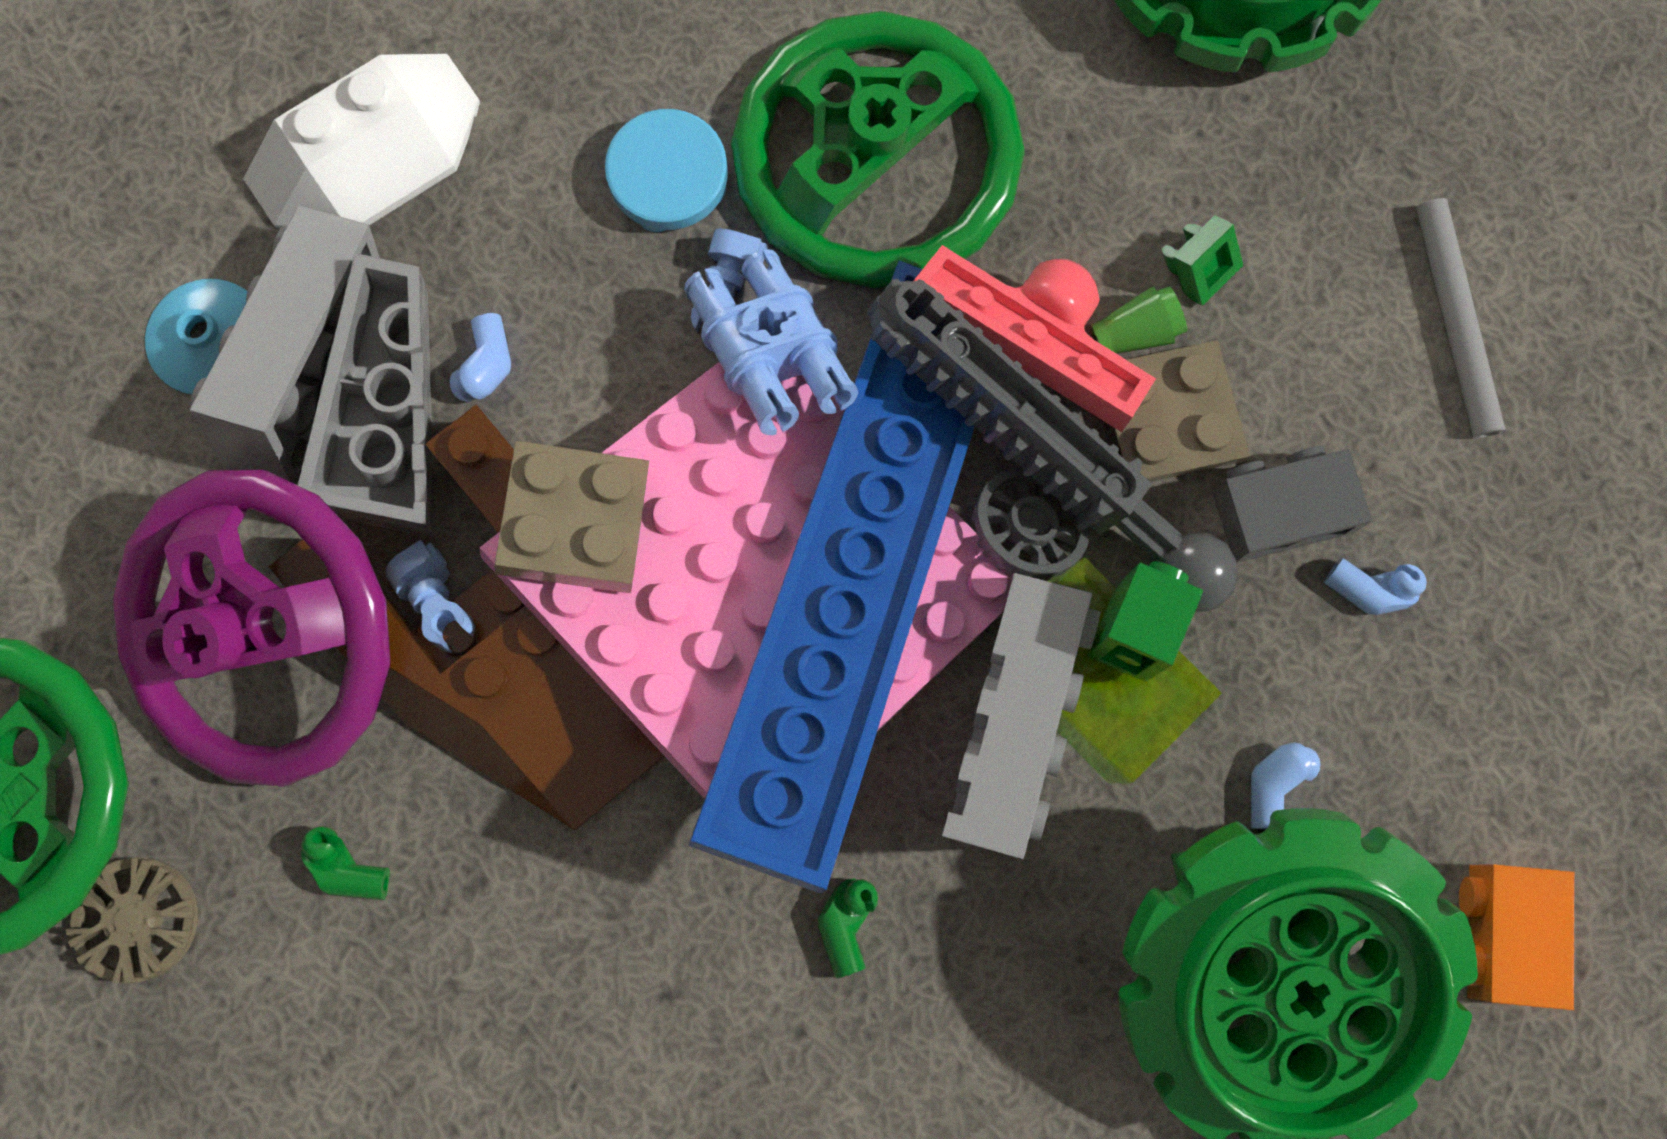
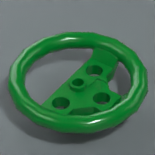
[730,11,1025,289]
[0,638,129,955]

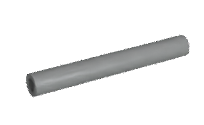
[1416,198,1506,439]

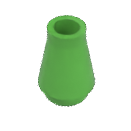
[1089,286,1187,354]

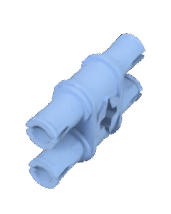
[684,249,858,435]

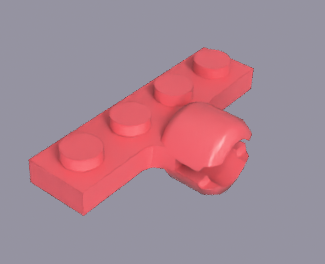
[914,245,1156,432]

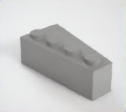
[189,205,380,485]
[298,253,434,537]
[942,573,1101,859]

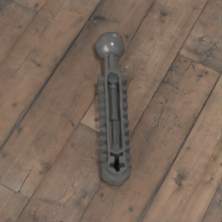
[867,278,1239,612]

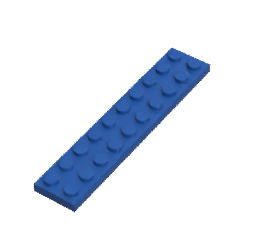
[688,261,975,894]

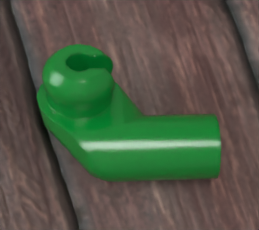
[301,826,390,900]
[818,878,879,979]

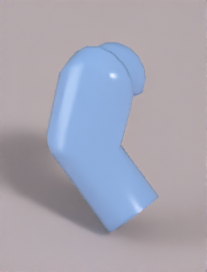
[449,313,511,402]
[1323,557,1427,615]
[1251,742,1321,829]

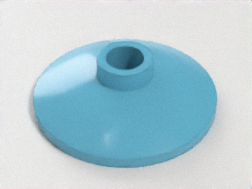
[145,279,247,395]

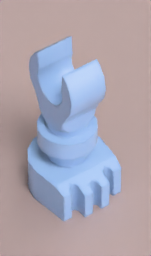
[691,228,767,333]
[385,540,475,653]

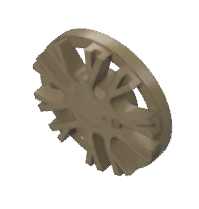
[66,857,198,984]

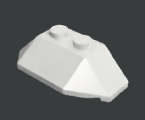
[243,54,480,229]

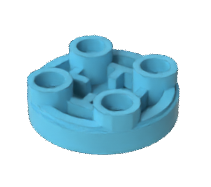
[605,109,728,232]

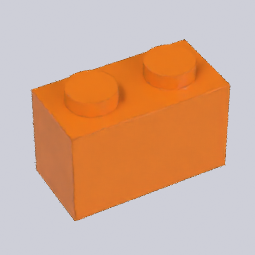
[1459,864,1575,1010]

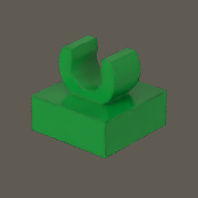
[1161,215,1244,306]

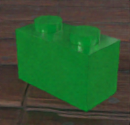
[1086,561,1204,682]

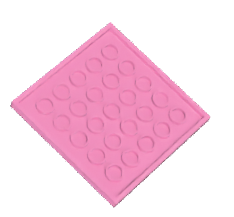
[480,362,1014,799]

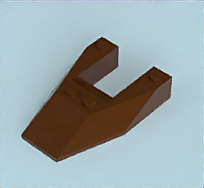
[268,404,665,831]

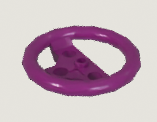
[113,470,390,787]

